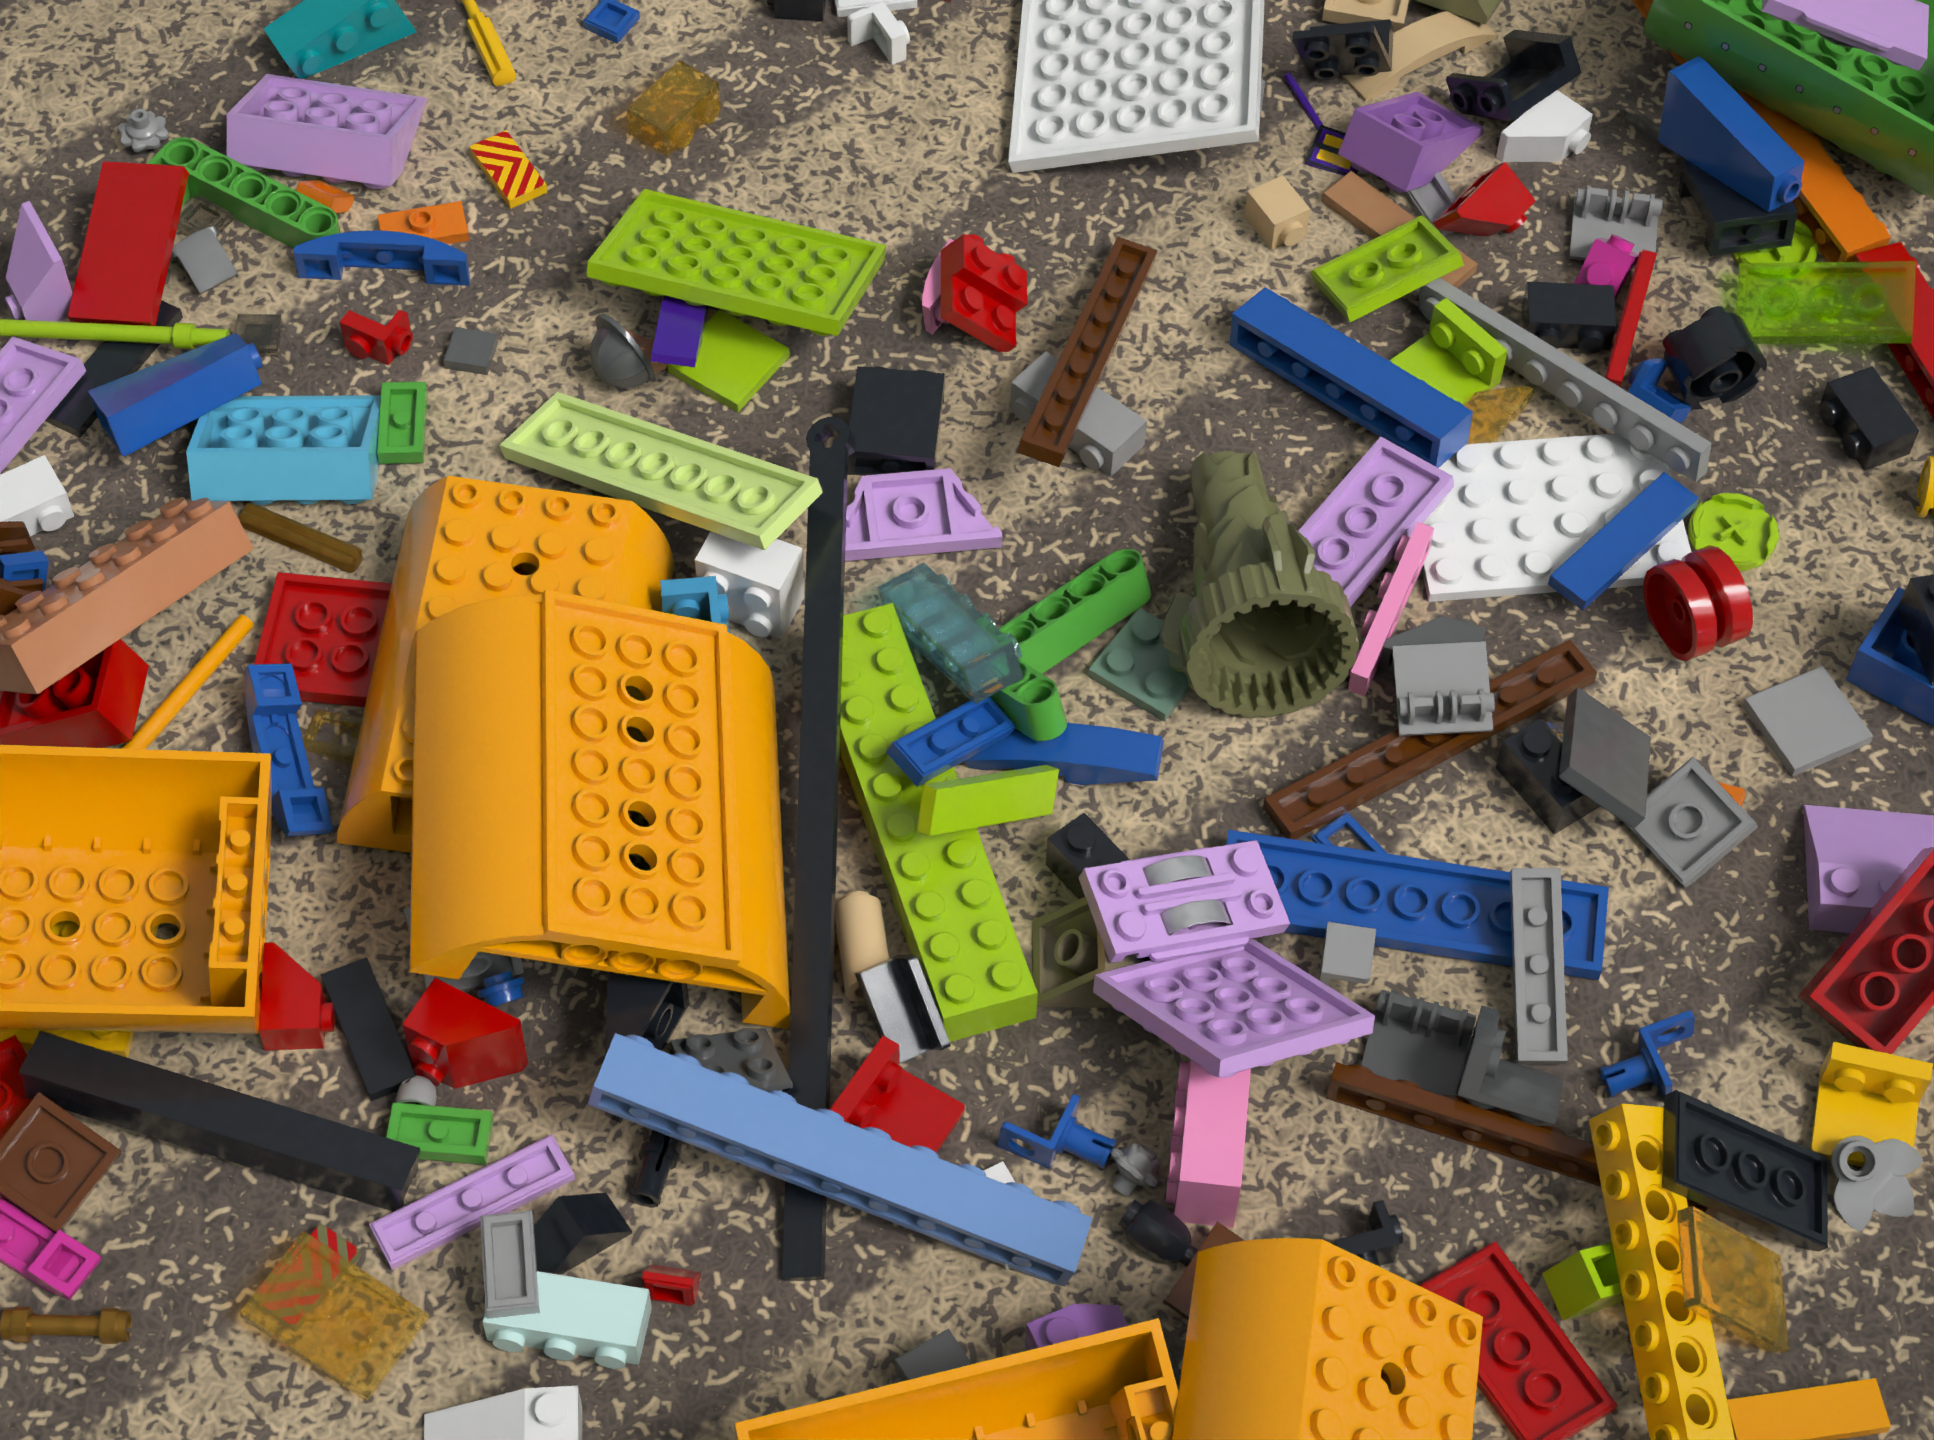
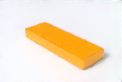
[1727,1378,1891,1440]

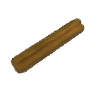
[239,503,363,573]

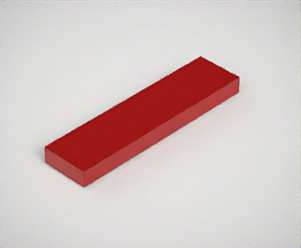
[1605,249,1657,387]

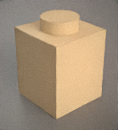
[1244,175,1310,250]

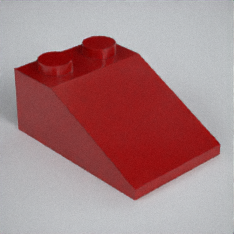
[0,639,149,748]

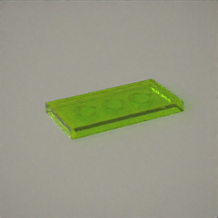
[1736,261,1916,344]

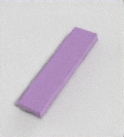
[369,1134,575,1270]

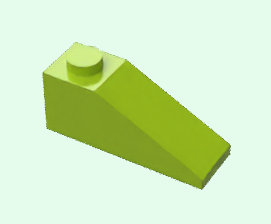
[1542,1242,1706,1321]

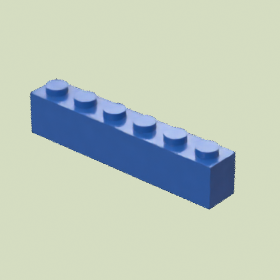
[1230,287,1473,468]

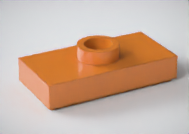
[377,201,469,244]

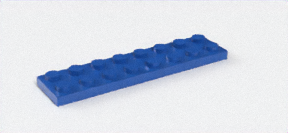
[1226,830,1609,980]

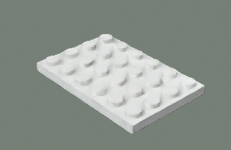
[1422,433,1691,602]

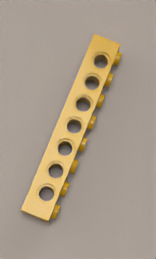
[1589,1103,1735,1440]

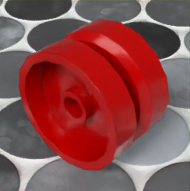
[1643,545,1753,661]

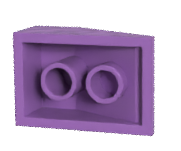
[1338,91,1484,192]

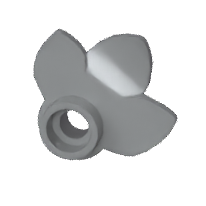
[1830,1136,1923,1231]

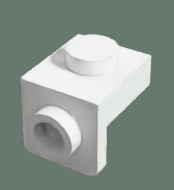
[847,2,910,65]

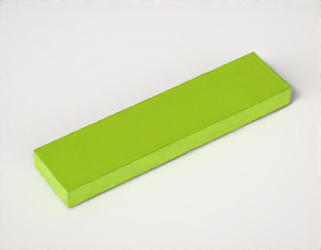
[917,765,1059,836]

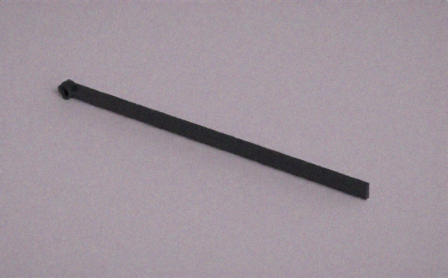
[782,417,856,1281]

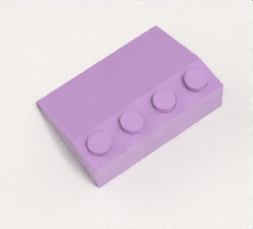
[227,74,427,189]
[1803,805,1934,933]

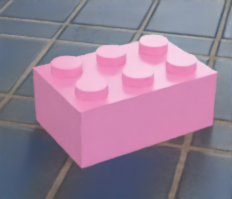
[1165,1059,1251,1228]

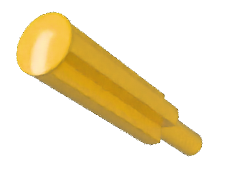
[461,0,516,86]

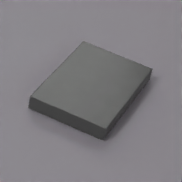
[1559,687,1651,828]

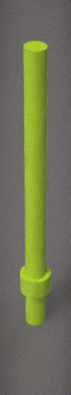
[0,319,230,350]

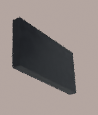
[1662,1090,1828,1251]

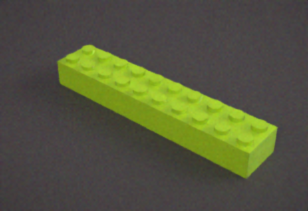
[840,603,1038,1042]

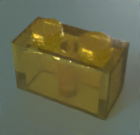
[627,60,721,157]

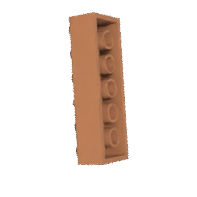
[0,497,254,694]

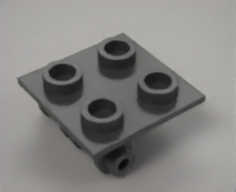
[1361,989,1477,1096]
[670,1028,793,1094]

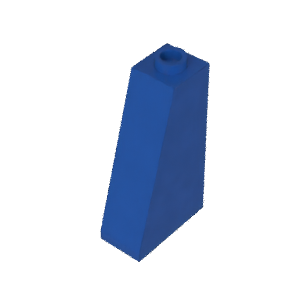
[1658,56,1805,212]
[88,333,263,457]

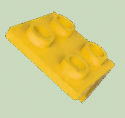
[1810,1042,1933,1176]

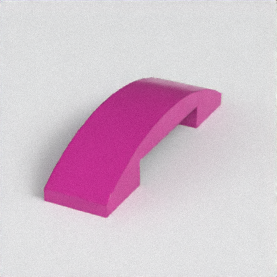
[0,1198,102,1301]

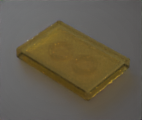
[1677,1206,1789,1353]
[240,1231,429,1402]

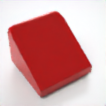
[642,1265,701,1306]

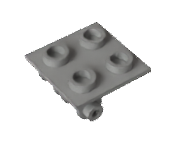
[1569,185,1663,270]
[1392,641,1495,736]

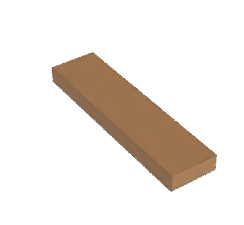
[1322,171,1478,288]

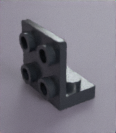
[1292,19,1394,80]

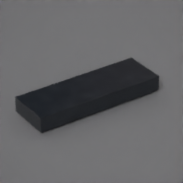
[321,957,416,1101]

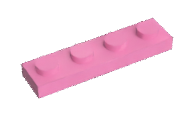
[1348,522,1434,697]

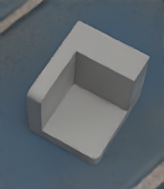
[1319,922,1376,986]

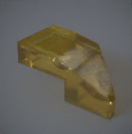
[1465,386,1535,444]

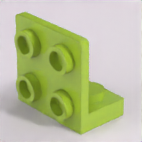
[1390,297,1508,407]

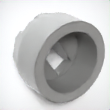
[395,1076,437,1106]

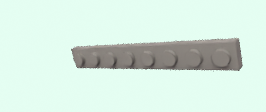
[1418,278,1712,482]

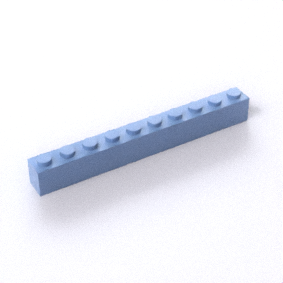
[588,1033,1093,1287]

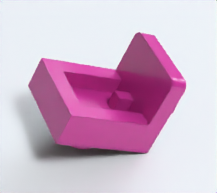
[1574,234,1639,300]

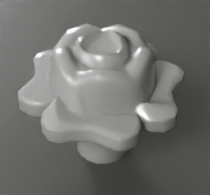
[118,109,169,152]
[1110,1143,1164,1196]

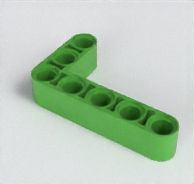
[147,137,341,249]
[967,549,1152,741]

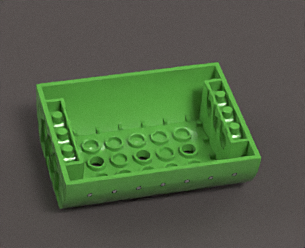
[1643,0,1934,200]

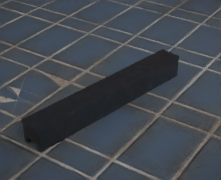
[19,1031,420,1212]

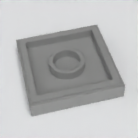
[1742,666,1873,776]
[1625,757,1758,888]

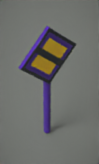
[1284,72,1358,176]

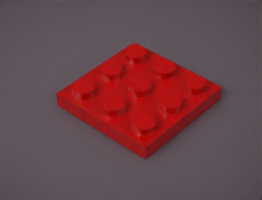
[254,572,392,707]

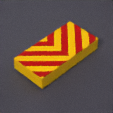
[469,130,547,209]

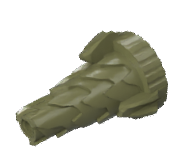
[1162,450,1359,718]

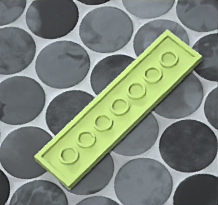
[499,392,823,550]

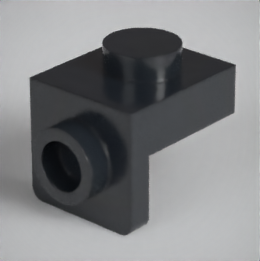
[1334,1200,1403,1267]

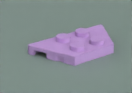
[845,468,1002,561]

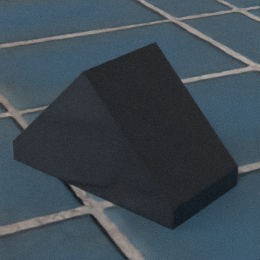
[534,1192,632,1275]

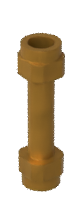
[0,1306,132,1344]

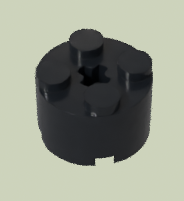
[1662,306,1767,409]

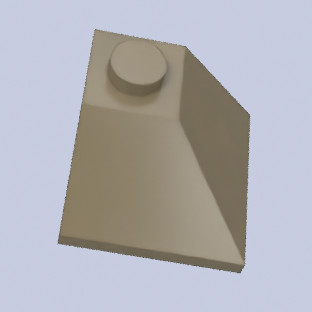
[1032,897,1144,1008]

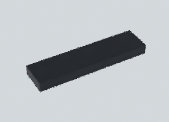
[45,300,183,438]

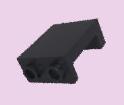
[1446,29,1582,121]
[1678,161,1798,256]
[848,366,945,476]

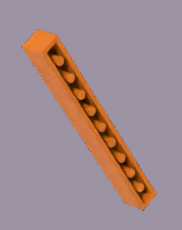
[1632,0,1891,277]

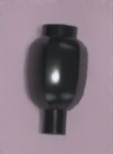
[1118,1200,1198,1267]

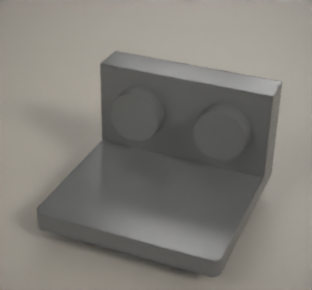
[1458,1005,1563,1124]

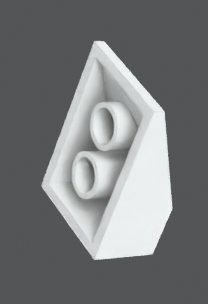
[424,1385,582,1440]

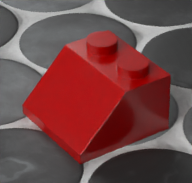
[402,978,528,1089]

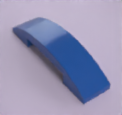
[293,231,470,286]
[245,663,334,836]

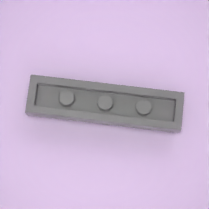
[1509,868,1568,1064]

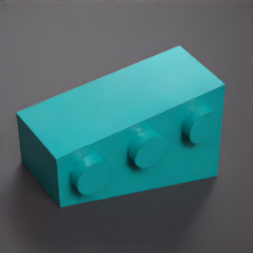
[263,0,417,79]

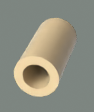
[835,891,889,1002]

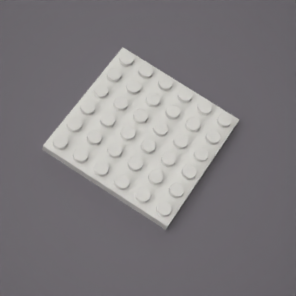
[1008,0,1264,173]

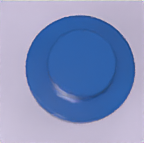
[476,970,525,1007]

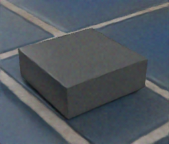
[444,327,498,375]

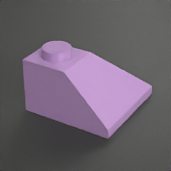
[4,201,73,321]

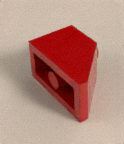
[1432,162,1536,236]
[259,942,335,1051]

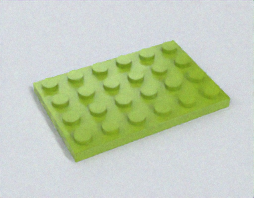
[587,189,887,336]

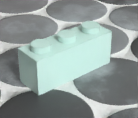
[483,1271,652,1369]

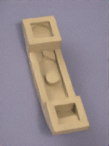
[1342,11,1497,102]

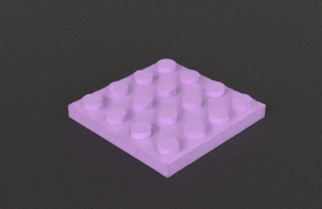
[1093,938,1375,1078]

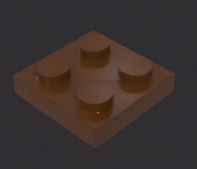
[0,1092,121,1233]

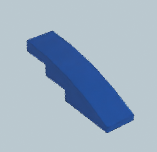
[964,723,1164,785]

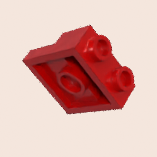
[941,234,1028,352]

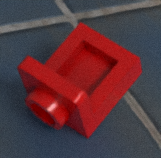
[339,309,413,366]

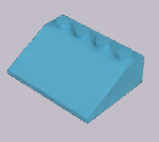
[186,395,381,505]

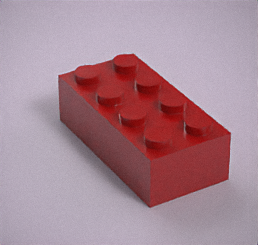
[1797,847,1934,1054]

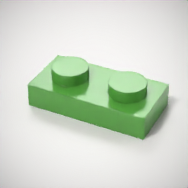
[377,382,428,464]
[386,1103,494,1165]

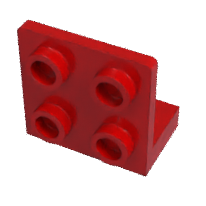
[830,1035,965,1153]

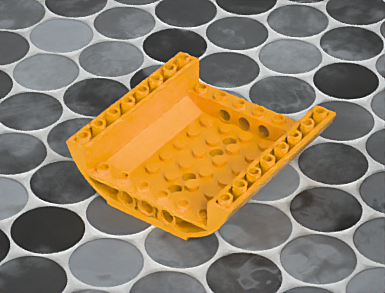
[410,589,790,1029]

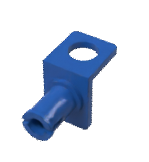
[1599,1010,1695,1100]
[997,1094,1117,1170]

